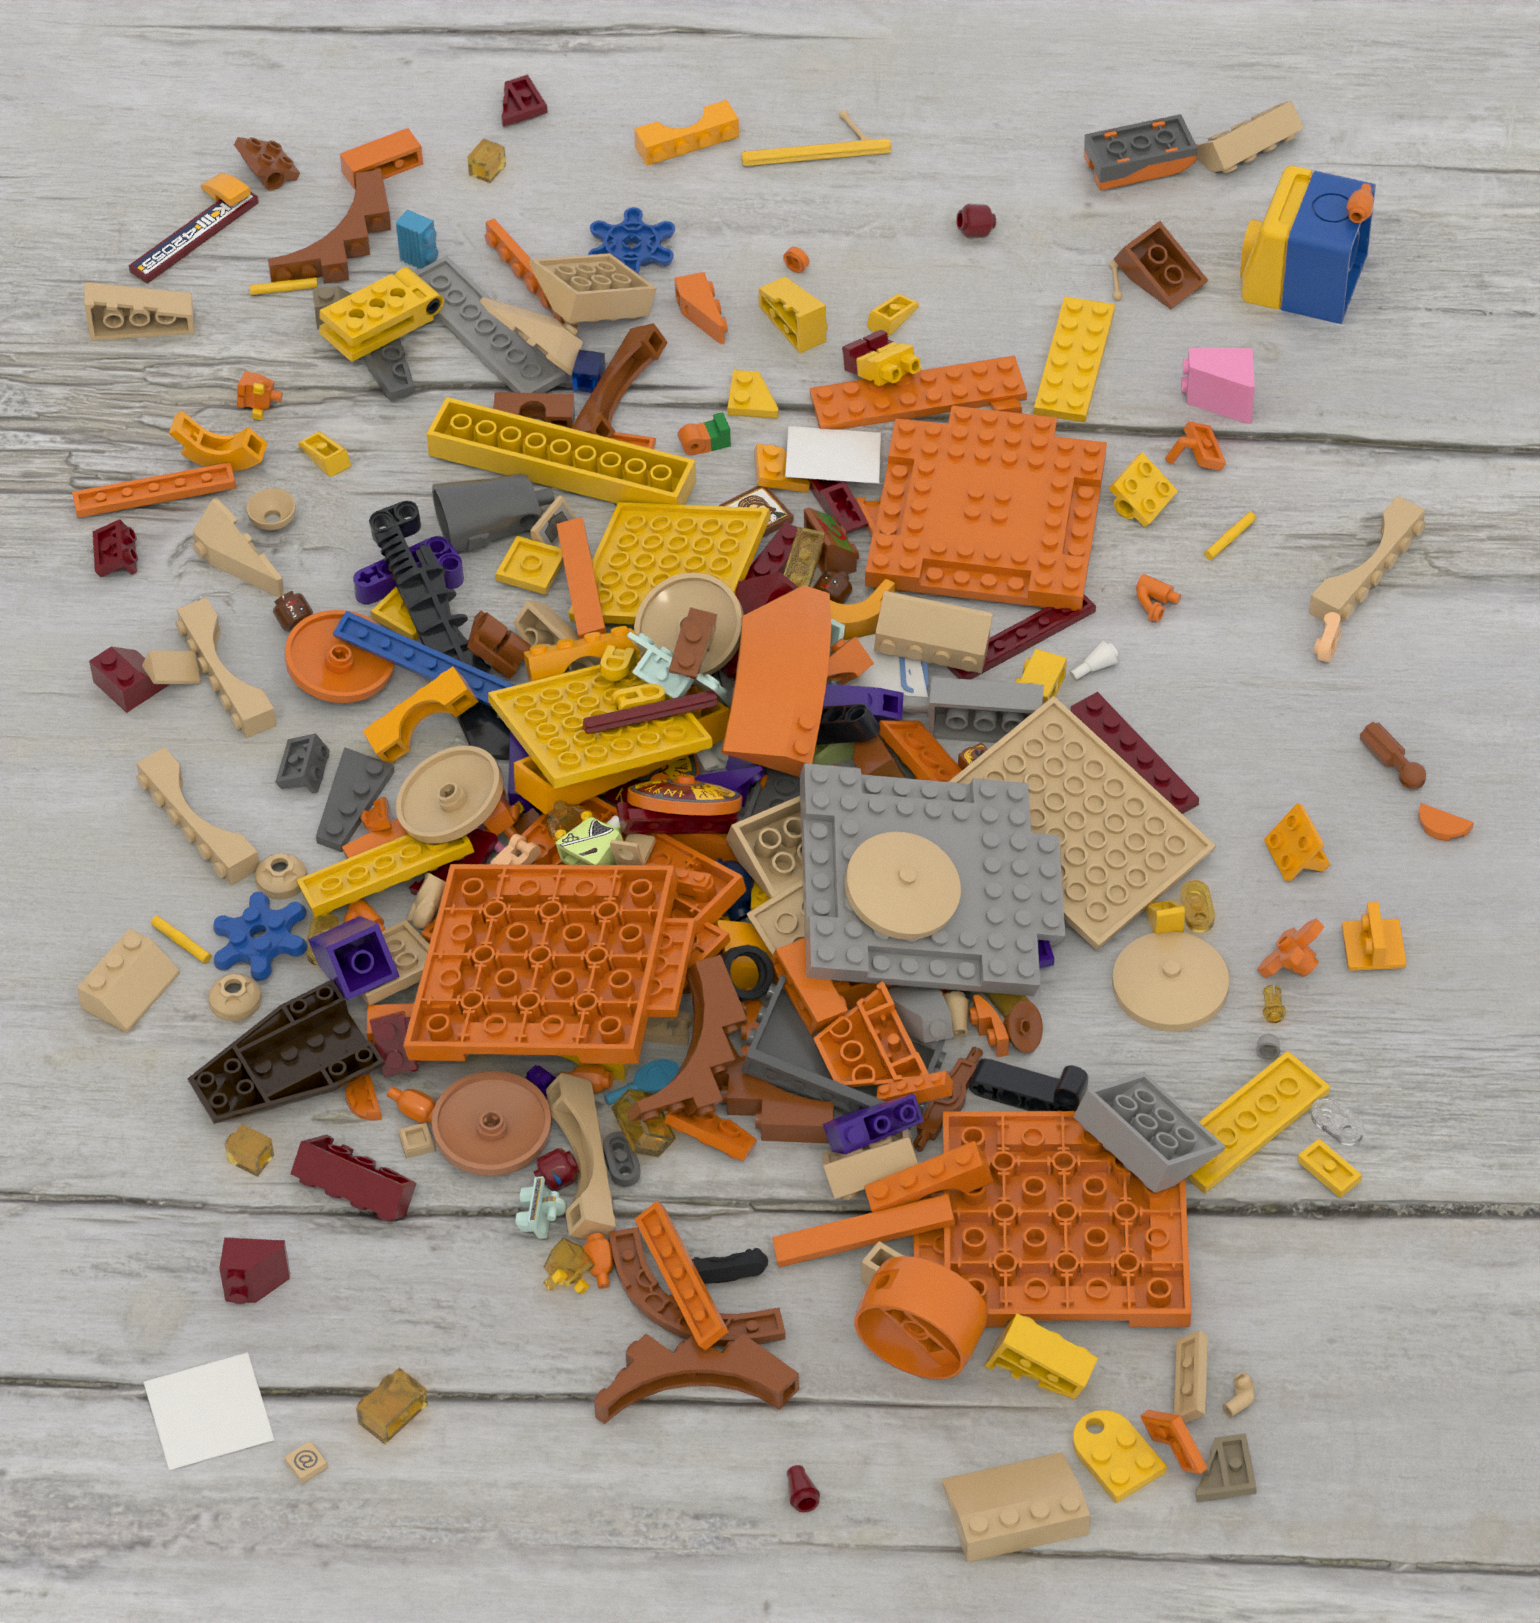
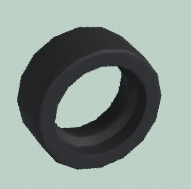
[721,945,774,1002]

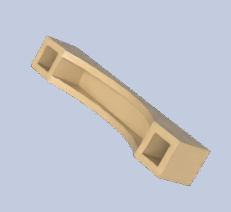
[1309,496,1426,623]
[175,597,276,738]
[136,747,259,886]
[546,1073,616,1240]

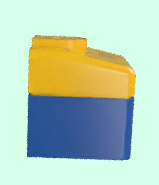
[1240,165,1376,324]

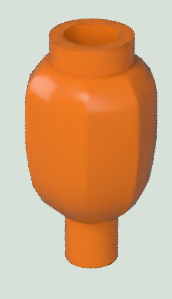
[1347,184,1374,223]
[559,1064,613,1093]
[387,1086,436,1124]
[583,1233,614,1289]

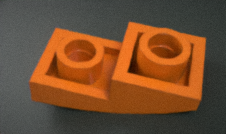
[968,995,1009,1057]

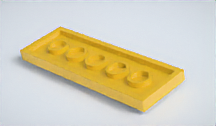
[1034,296,1115,423]
[296,834,474,917]
[1186,1051,1331,1194]

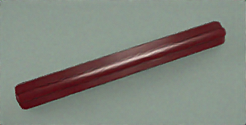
[583,690,718,734]

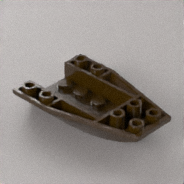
[187,979,385,1124]

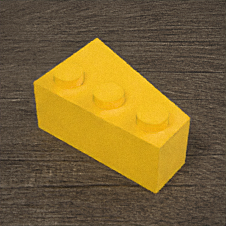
[758,276,828,354]
[984,1313,1098,1399]

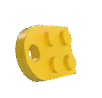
[1073,1410,1167,1503]

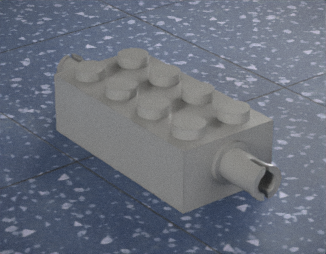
[902,677,1071,743]

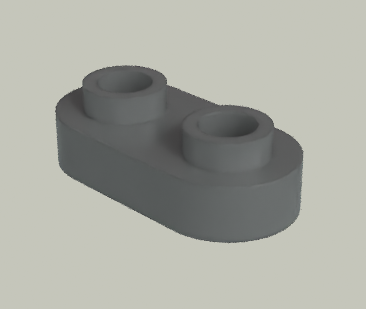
[603,1131,641,1187]

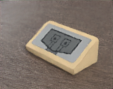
[531,495,575,547]

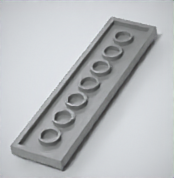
[415,255,568,393]

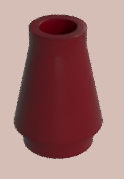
[786,1465,820,1513]

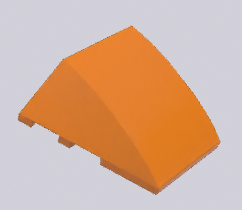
[813,981,929,1088]

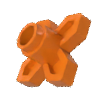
[1257,918,1324,978]

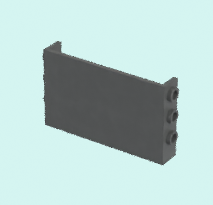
[741,974,946,1130]

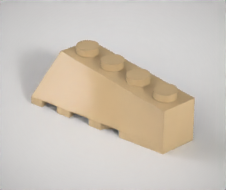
[1196,101,1304,174]
[513,600,602,673]

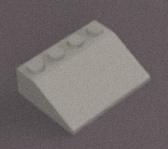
[1074,1072,1225,1193]

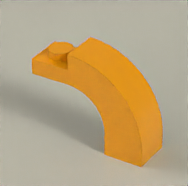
[169,411,268,471]
[830,579,895,640]

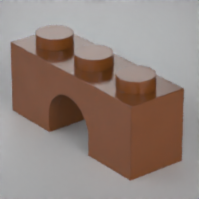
[493,392,575,428]

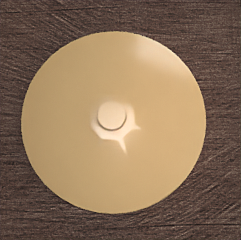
[634,573,744,676]
[396,746,504,844]
[844,832,961,940]
[1112,931,1229,1032]

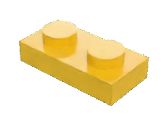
[1297,1139,1362,1198]

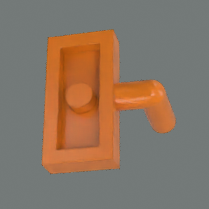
[1165,421,1226,471]

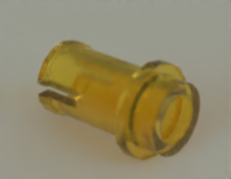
[1262,985,1286,1023]

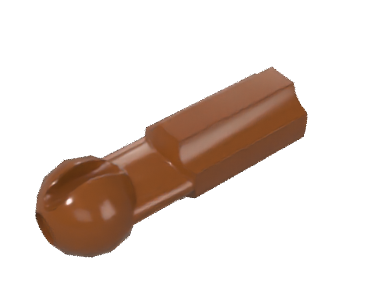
[1360,721,1426,789]

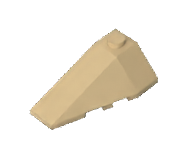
[480,297,583,376]
[193,498,284,598]

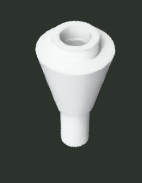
[1070,641,1119,681]

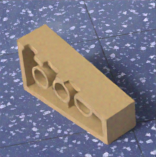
[84,282,195,341]

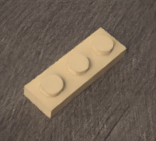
[1174,1330,1208,1424]

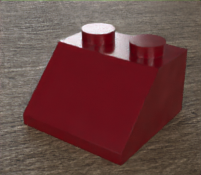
[89,646,170,713]
[219,1237,291,1304]

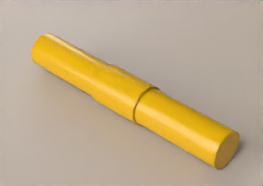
[250,278,318,295]
[1204,512,1256,560]
[151,915,212,964]

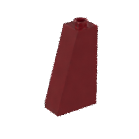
[720,572,797,680]

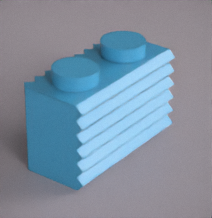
[396,210,438,269]

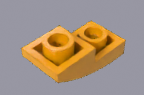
[201,173,251,207]

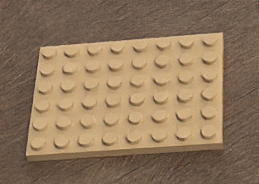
[949,696,1216,950]

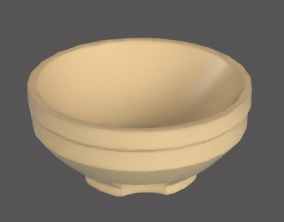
[246,488,296,530]
[255,853,307,899]
[208,973,262,1021]

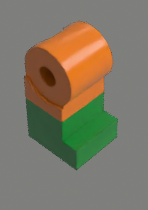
[677,412,731,455]

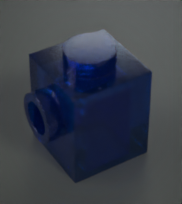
[572,350,606,393]

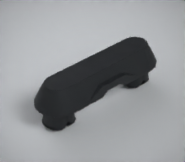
[692,1248,768,1284]

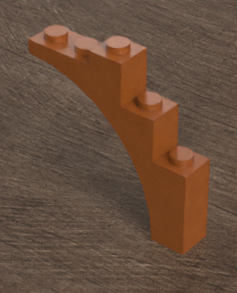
[268,170,391,284]
[627,955,747,1123]
[714,1036,834,1144]
[594,1333,799,1424]

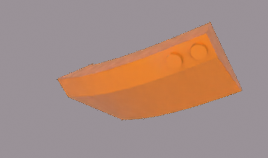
[721,585,831,777]

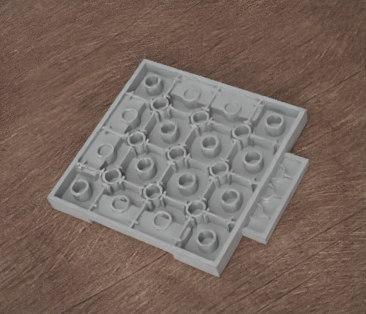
[800,763,1065,996]

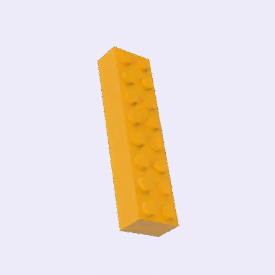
[514,685,730,817]

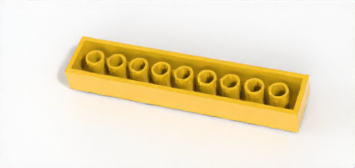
[426,397,696,505]

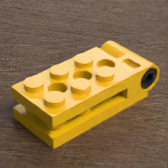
[319,267,444,362]

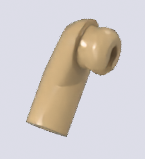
[1223,1373,1255,1418]

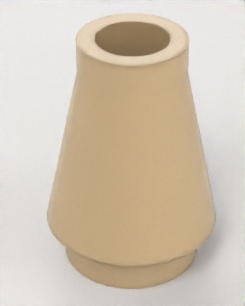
[944,991,969,1037]

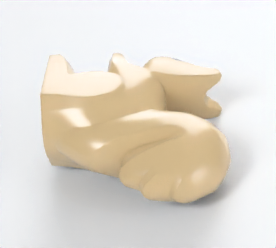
[406,873,446,929]

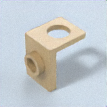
[610,834,656,865]

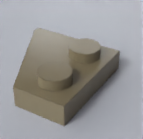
[1195,1433,1257,1502]

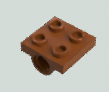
[234,137,300,190]
[467,610,531,679]

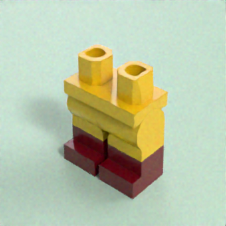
[842,329,921,386]

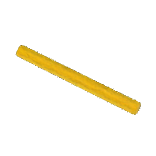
[741,138,891,166]

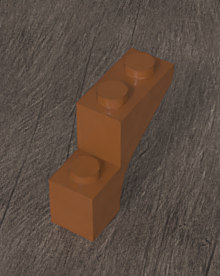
[669,607,717,680]

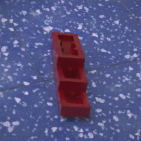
[807,479,869,534]

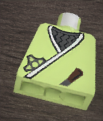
[555,816,623,865]

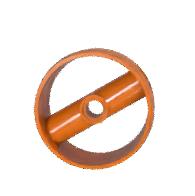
[854,1256,988,1380]

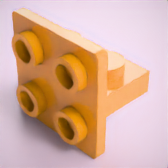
[1264,803,1331,882]
[1342,902,1406,971]

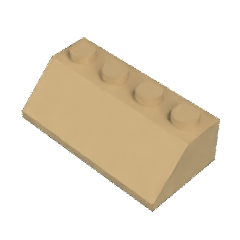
[874,591,993,674]

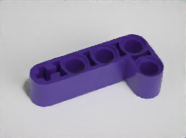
[353,536,464,605]

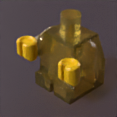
[546,800,593,842]
[543,1237,595,1295]

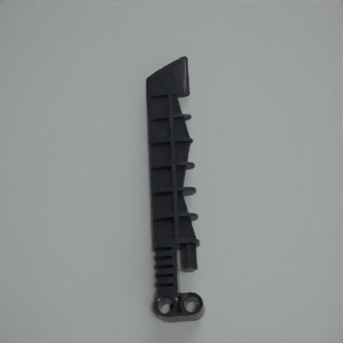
[369,500,510,760]

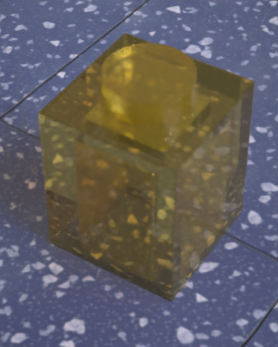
[467,138,506,184]
[225,1124,274,1177]

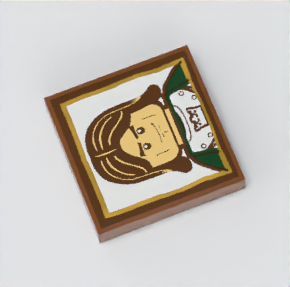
[719,486,794,538]

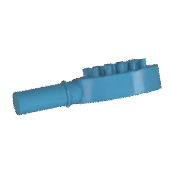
[604,1059,680,1106]

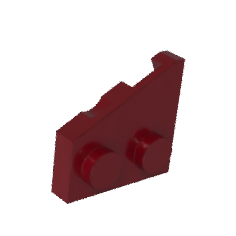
[501,74,548,127]

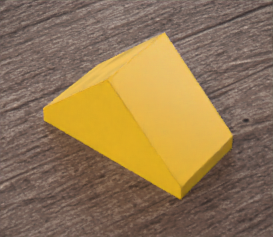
[1145,899,1185,934]

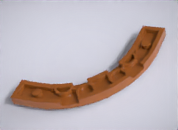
[608,1227,786,1346]

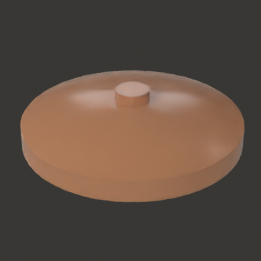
[432,1071,551,1176]

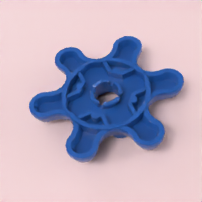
[588,207,675,274]
[213,892,308,981]

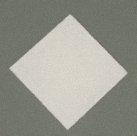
[785,426,881,484]
[836,634,928,697]
[144,1352,275,1470]

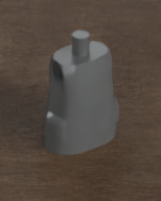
[432,474,555,552]

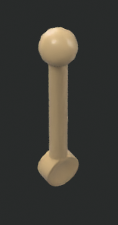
[839,110,871,140]
[1109,260,1123,301]

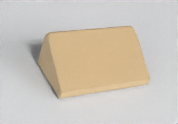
[142,650,201,684]

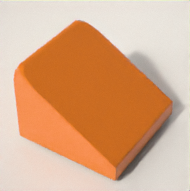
[990,398,1022,413]

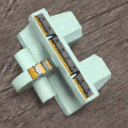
[515,1176,567,1239]

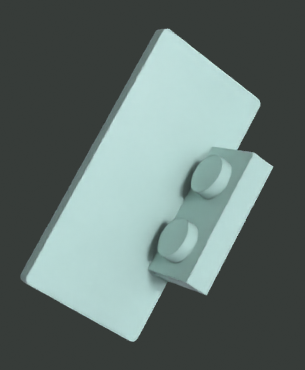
[627,632,731,706]

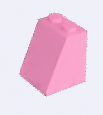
[1181,348,1255,423]

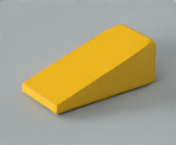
[867,293,919,337]
[298,431,351,477]

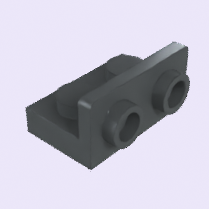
[275,733,330,793]

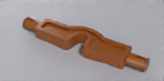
[913,1047,983,1152]

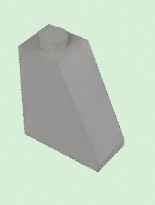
[887,986,953,1043]

